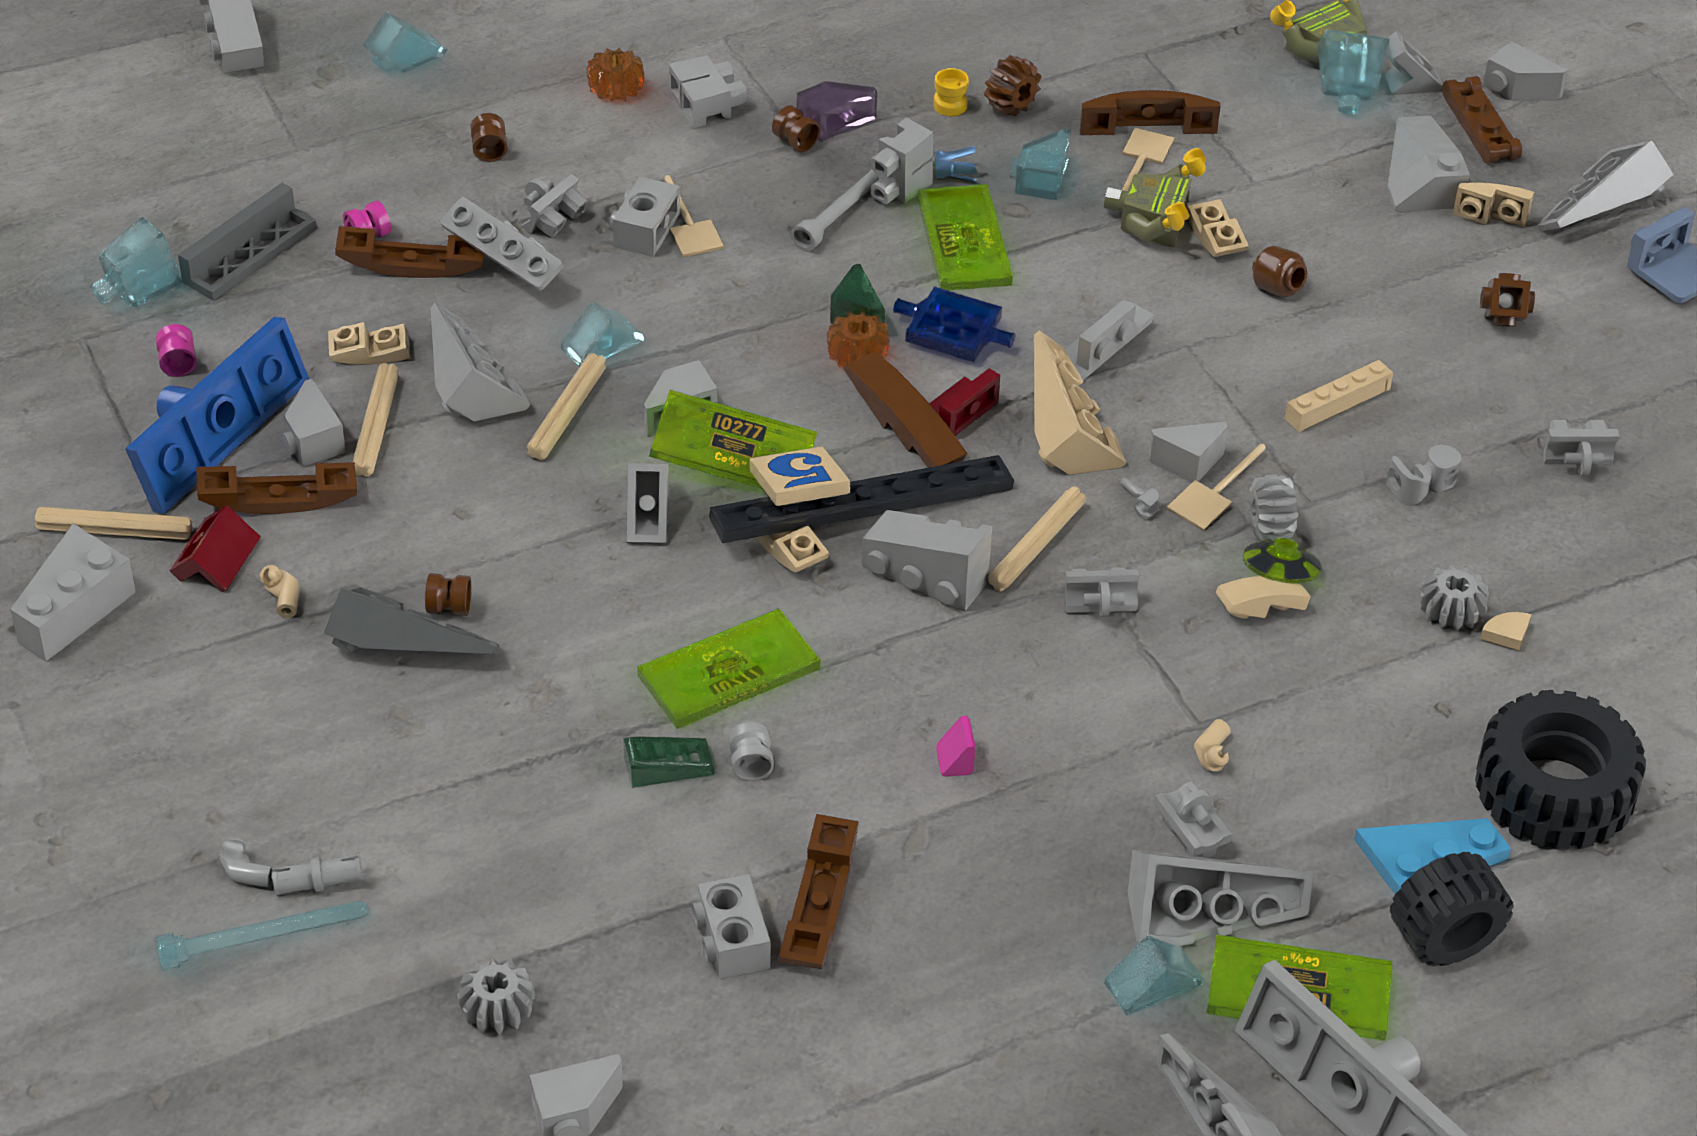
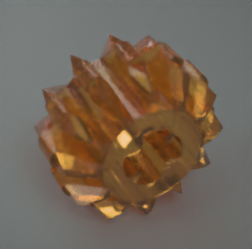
[587,47,645,102]
[827,311,890,367]

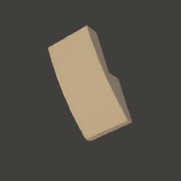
[1453,182,1535,227]
[1187,199,1249,257]
[328,322,410,364]
[756,526,829,573]
[1216,575,1311,619]

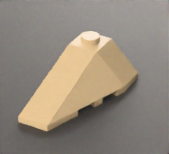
[1034,330,1127,475]

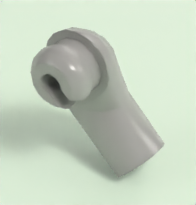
[219,838,273,888]

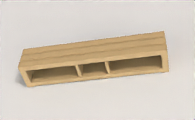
[1284,360,1393,432]

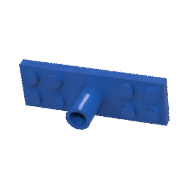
[125,316,309,514]

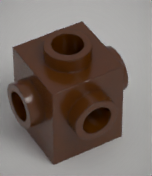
[1480,273,1535,327]

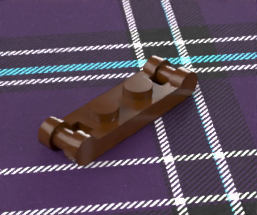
[1442,76,1522,163]

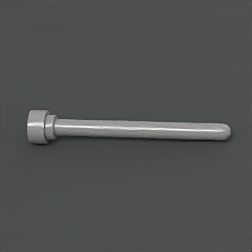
[791,170,878,252]

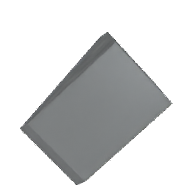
[1148,421,1228,482]

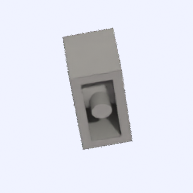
[609,176,680,257]

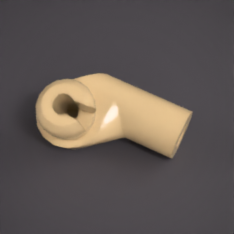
[259,565,300,618]
[1194,719,1231,772]

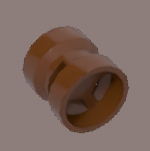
[772,105,820,152]
[470,113,508,162]
[425,573,472,616]

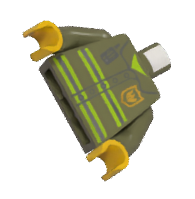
[1270,0,1368,71]
[1104,148,1206,247]

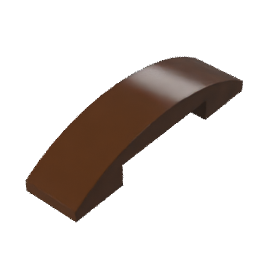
[1079,90,1221,135]
[335,226,484,278]
[196,462,357,514]
[779,814,859,969]

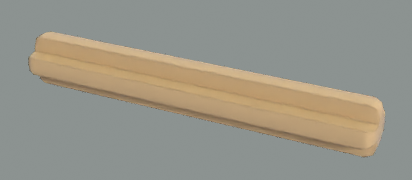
[527,353,606,461]
[352,363,399,477]
[988,486,1086,592]
[35,506,192,540]

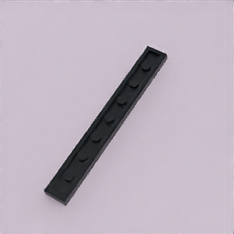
[709,455,1014,544]

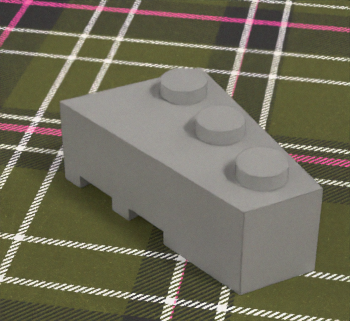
[199,0,264,73]
[862,510,992,611]
[10,523,136,661]

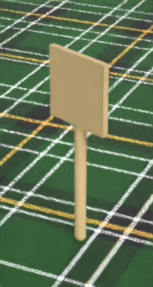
[1122,128,1175,191]
[664,175,724,257]
[1167,444,1266,531]

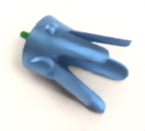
[933,146,977,182]

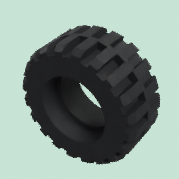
[1475,690,1646,850]

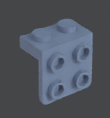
[1627,207,1697,303]

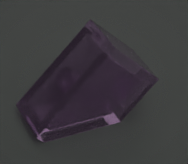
[797,81,877,142]

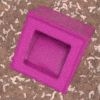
[936,716,975,777]

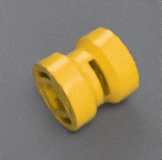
[933,68,969,116]

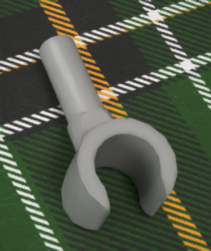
[1120,477,1159,519]

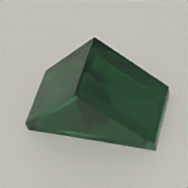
[830,264,885,339]

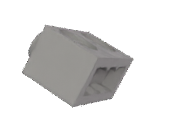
[692,874,771,979]

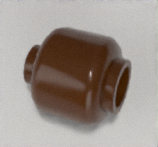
[1252,246,1308,297]

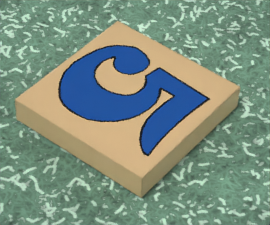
[750,446,850,506]

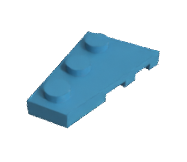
[1354,818,1511,894]

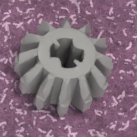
[1248,474,1298,541]
[1420,564,1489,632]
[457,957,535,1035]

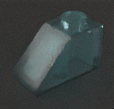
[363,11,447,73]
[1010,129,1071,200]

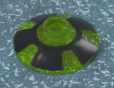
[1243,538,1322,584]

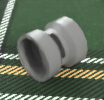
[729,722,774,781]

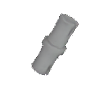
[272,853,363,895]

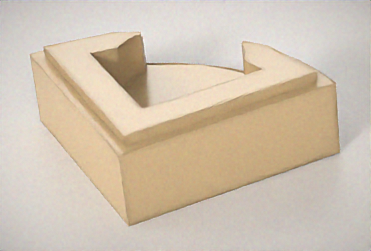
[1480,612,1532,651]

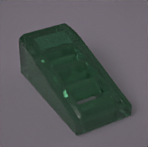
[623,736,715,788]

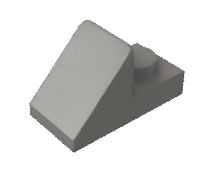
[1385,31,1442,94]

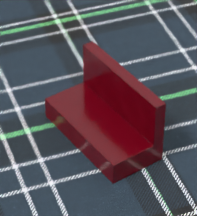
[929,368,1001,436]
[170,505,261,592]

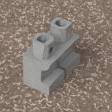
[669,55,746,129]
[871,117,933,204]

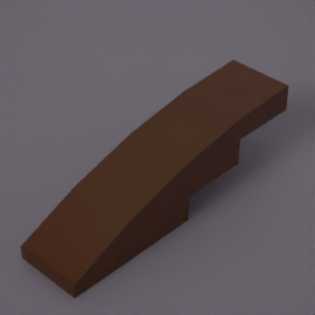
[843,351,968,468]

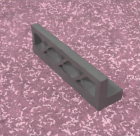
[178,183,317,301]

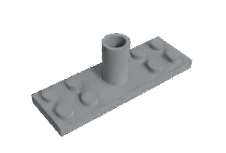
[1234,960,1468,1136]

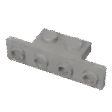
[440,197,564,291]
[1065,299,1153,380]

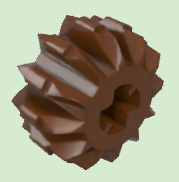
[984,55,1042,116]

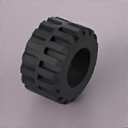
[1390,852,1514,966]

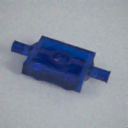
[893,286,1015,363]

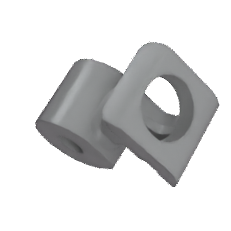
[1386,444,1461,505]

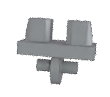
[523,173,588,238]
[1542,420,1620,475]
[1064,568,1139,617]
[1154,781,1232,858]

